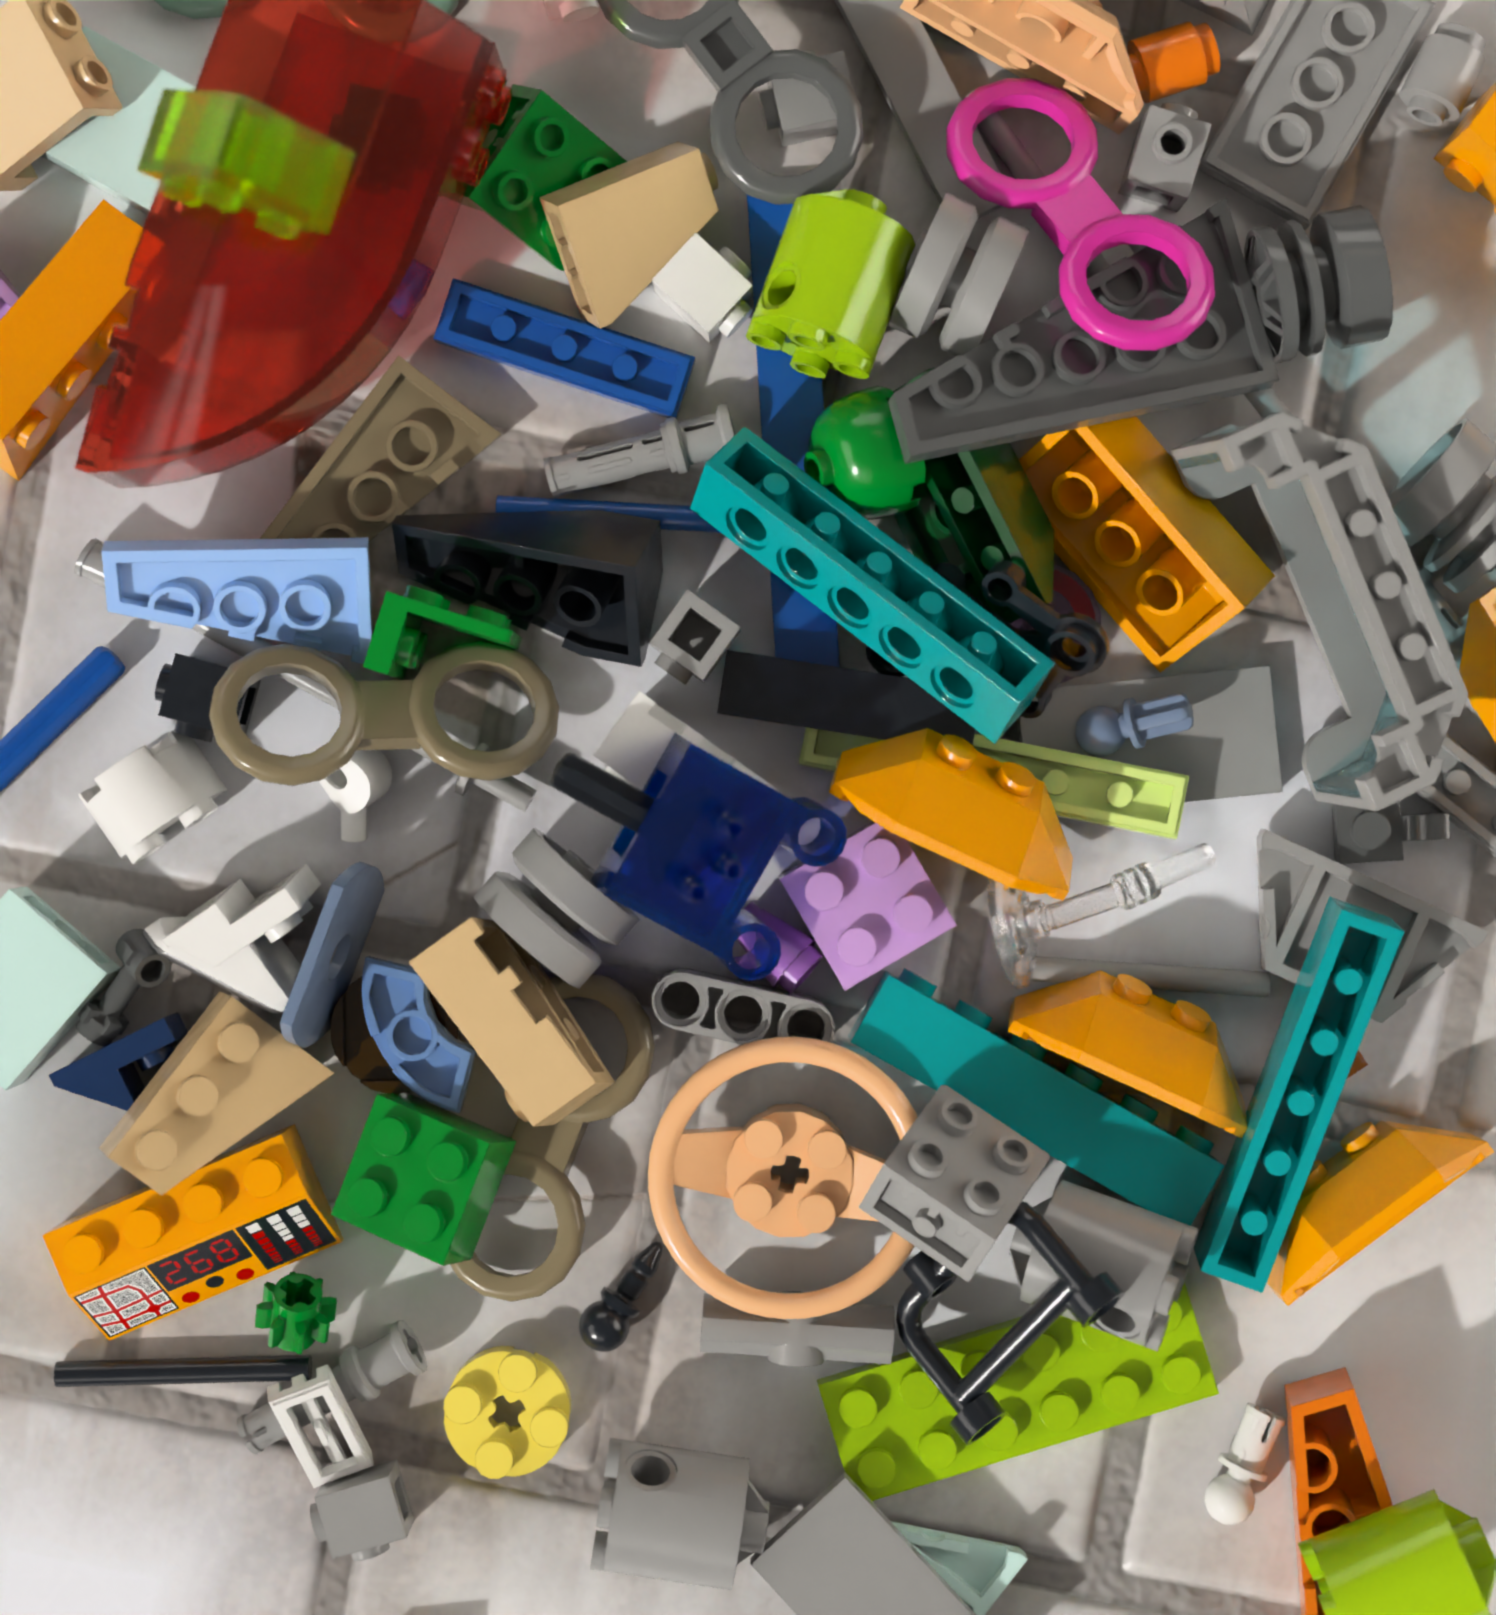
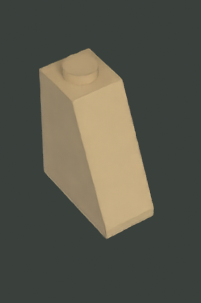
[539,141,719,329]

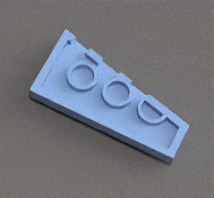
[101,538,373,664]

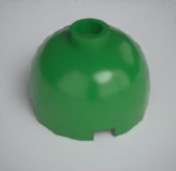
[804,386,926,520]

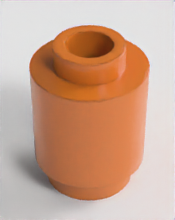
[1127,21,1221,103]

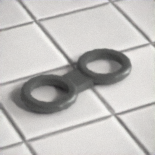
[597,0,864,205]

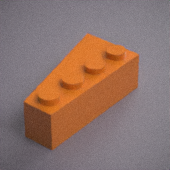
[1284,1367,1393,1615]

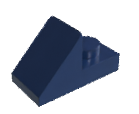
[49,1012,188,1111]

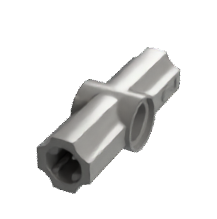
[700,1291,895,1367]

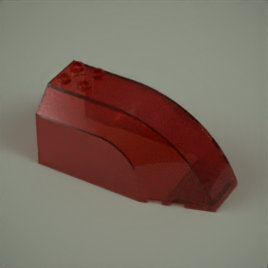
[75,0,512,489]

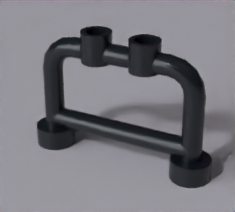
[896,1201,1124,1446]

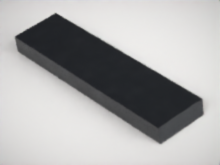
[717,650,975,745]

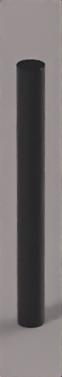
[54,1355,312,1387]

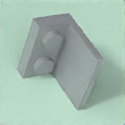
[858,1085,1050,1282]

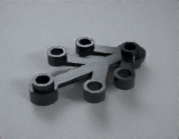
[866,561,1109,719]

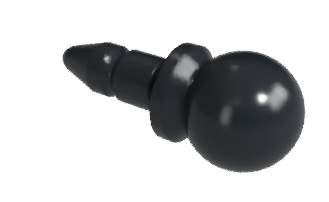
[579,1242,663,1352]

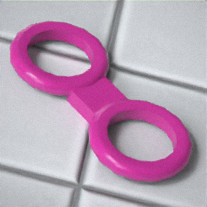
[946,78,1215,351]

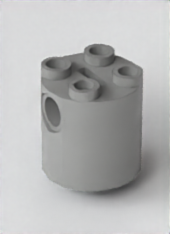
[1009,1180,1199,1352]
[590,1438,770,1590]

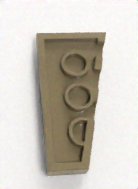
[260,355,502,542]

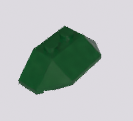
[887,367,1054,624]

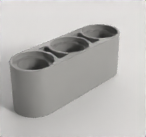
[652,968,835,1045]

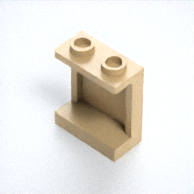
[0,0,122,191]

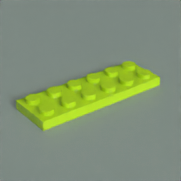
[817,1282,1219,1501]

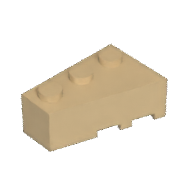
[409,917,615,1127]
[99,992,334,1196]

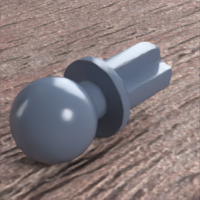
[1075,693,1194,757]

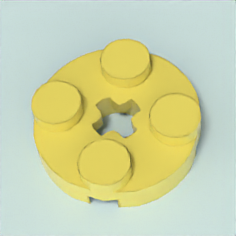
[443,1346,571,1479]

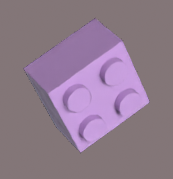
[778,821,957,991]

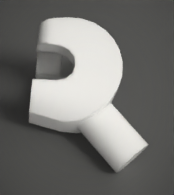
[319,750,392,842]

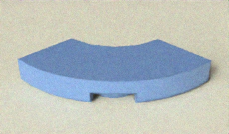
[362,956,476,1113]

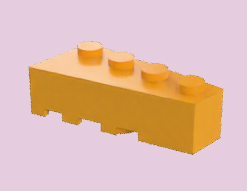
[0,199,171,481]

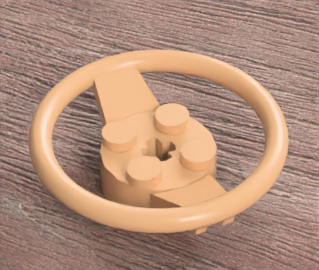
[648,1037,918,1319]

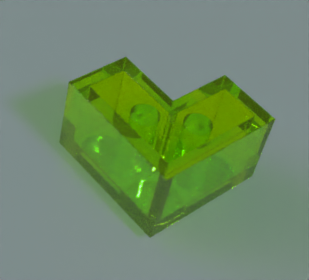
[137,89,355,240]

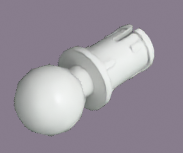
[1204,1403,1286,1525]

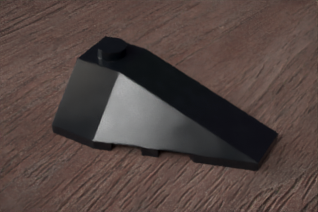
[392,510,663,667]

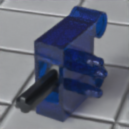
[550,732,847,981]

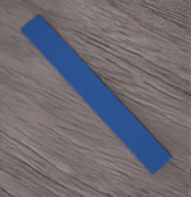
[747,195,840,667]

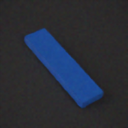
[433,278,696,419]

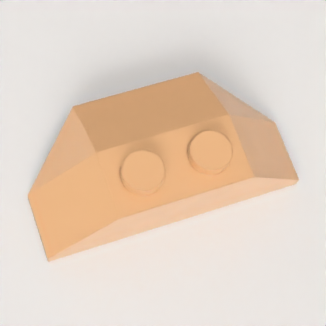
[900,0,1144,134]

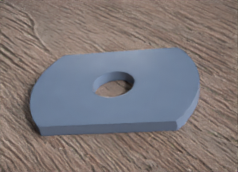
[280,862,385,1048]

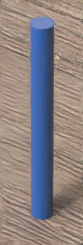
[496,495,721,533]

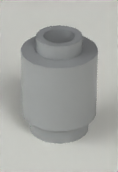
[1399,23,1486,126]

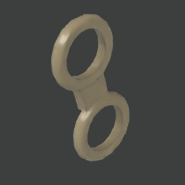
[209,641,560,786]
[450,973,655,1302]

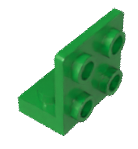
[442,84,627,271]
[363,585,522,680]

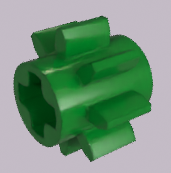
[255,1271,337,1354]

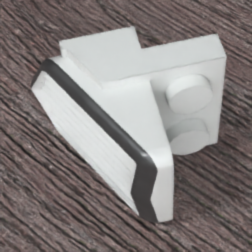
[143,864,321,1014]

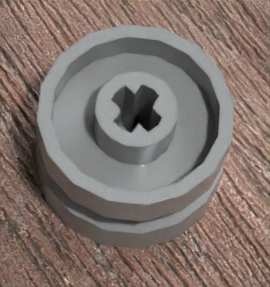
[888,192,1030,356]
[474,828,640,989]

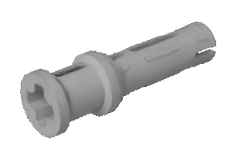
[543,403,735,498]
[237,1320,427,1454]

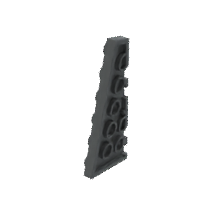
[888,198,1279,464]

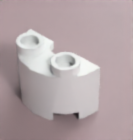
[79,730,227,865]

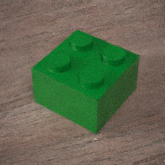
[331,1093,516,1266]

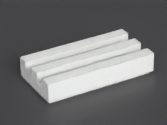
[267,1364,374,1488]

